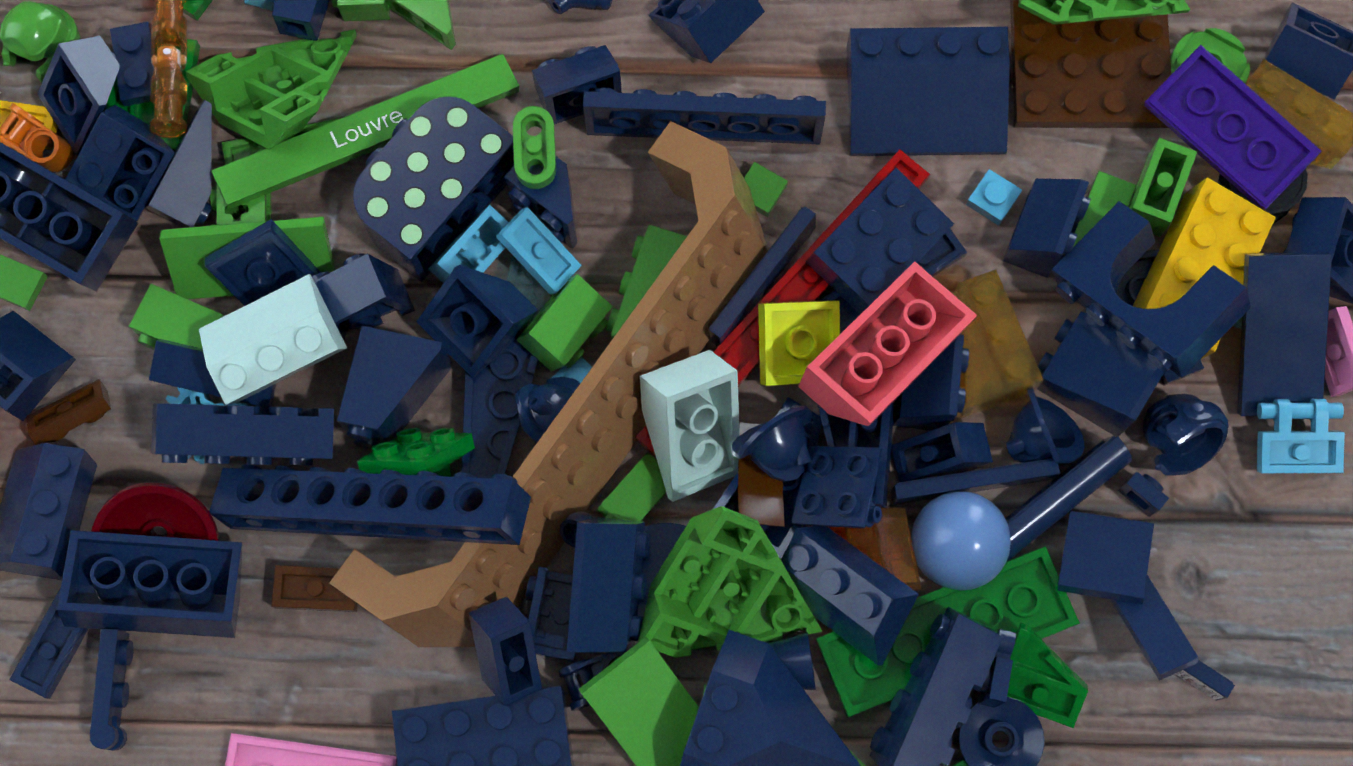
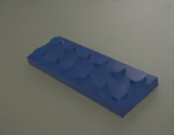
[583,88,826,145]

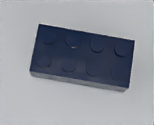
[392,686,574,766]

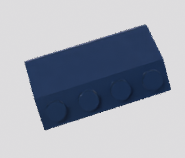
[57,530,242,638]

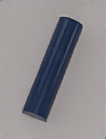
[1005,436,1132,562]

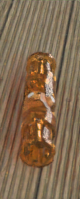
[150,0,187,138]

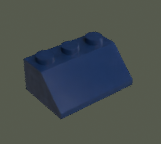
[0,443,97,580]
[566,517,650,652]
[781,526,919,666]

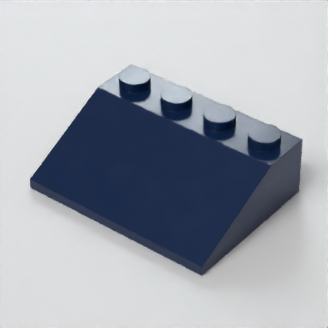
[846,27,1010,156]

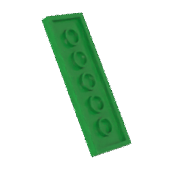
[815,546,1080,718]

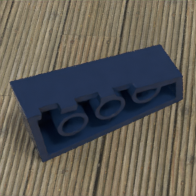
[312,253,415,340]
[151,403,334,466]
[870,606,1003,766]

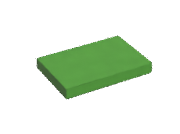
[578,637,699,766]

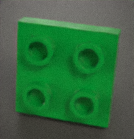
[357,428,475,477]

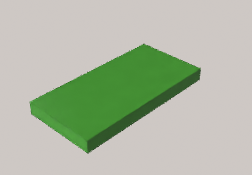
[159,217,336,299]

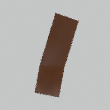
[738,422,785,527]

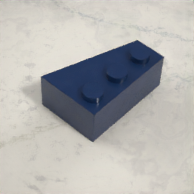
[818,400,895,513]

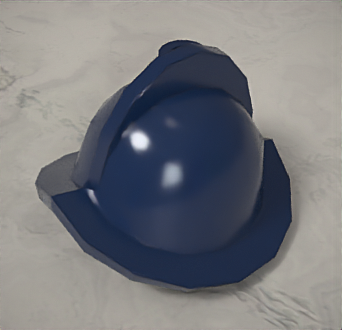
[515,377,580,445]
[1006,387,1085,463]
[732,406,812,482]

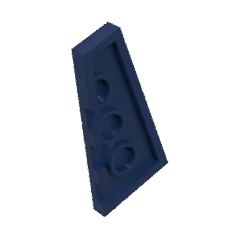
[461,327,539,478]

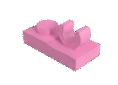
[1325,306,1353,397]

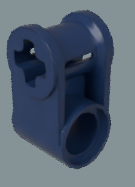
[558,651,627,711]

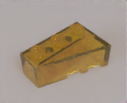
[953,269,1043,418]

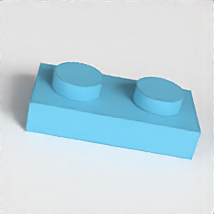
[496,207,582,295]

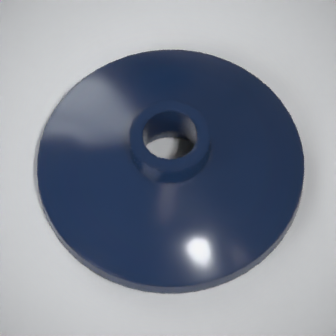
[959,697,1045,766]

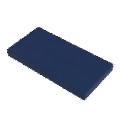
[1237,252,1332,416]

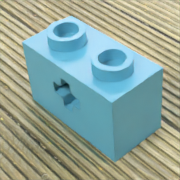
[428,205,509,283]

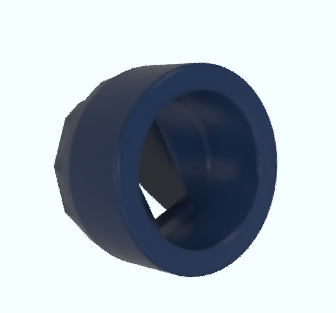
[560,511,593,548]

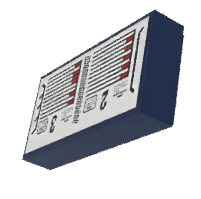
[1175,660,1235,701]

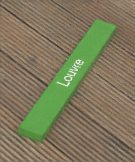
[211,54,520,210]

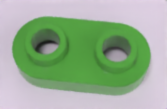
[513,106,556,189]

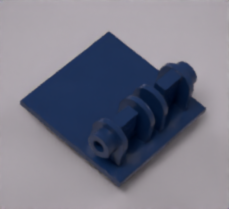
[791,446,883,528]

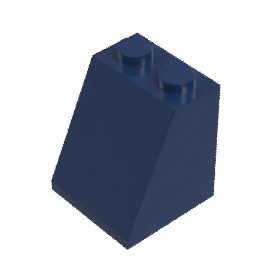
[1034,311,1164,437]
[337,326,452,449]

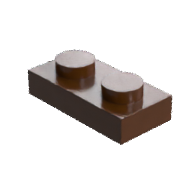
[26,379,111,445]
[271,565,358,612]

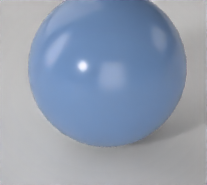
[911,491,1011,591]

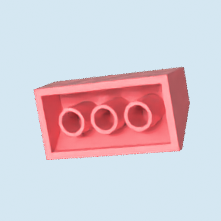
[798,262,977,426]

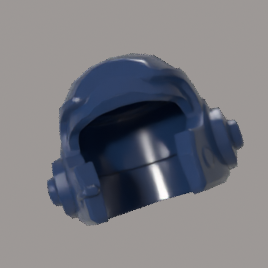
[1143,394,1229,476]

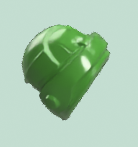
[0,1,80,83]

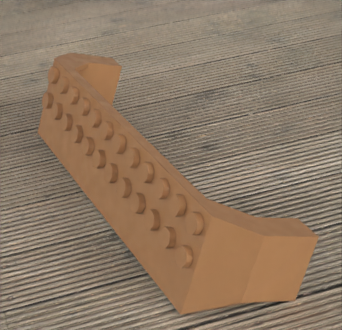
[329,121,768,647]

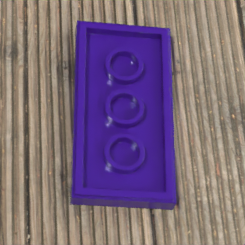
[1144,45,1322,211]

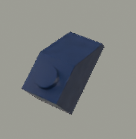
[891,422,993,483]

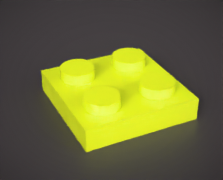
[758,300,840,386]

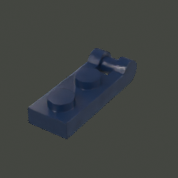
[90,629,134,751]

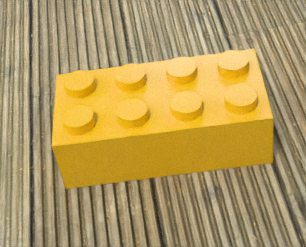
[1133,177,1276,360]

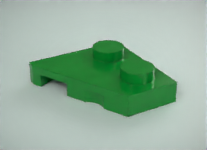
[1007,622,1088,728]

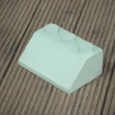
[199,274,347,405]

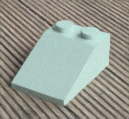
[640,350,740,502]

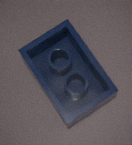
[805,168,954,314]

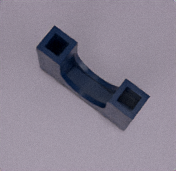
[1052,201,1251,378]

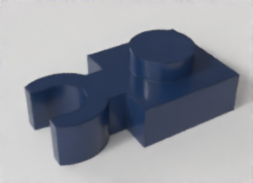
[977,629,1016,708]

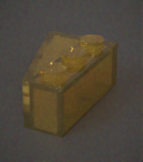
[1246,59,1353,169]

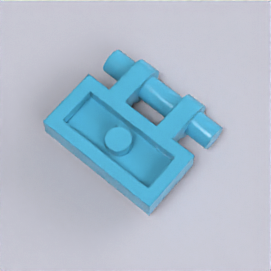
[1257,399,1345,473]

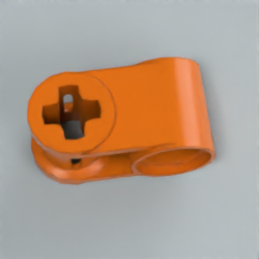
[0,103,73,172]

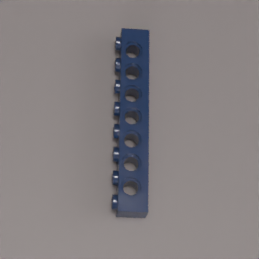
[209,464,531,545]

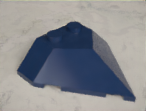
[680,630,861,766]

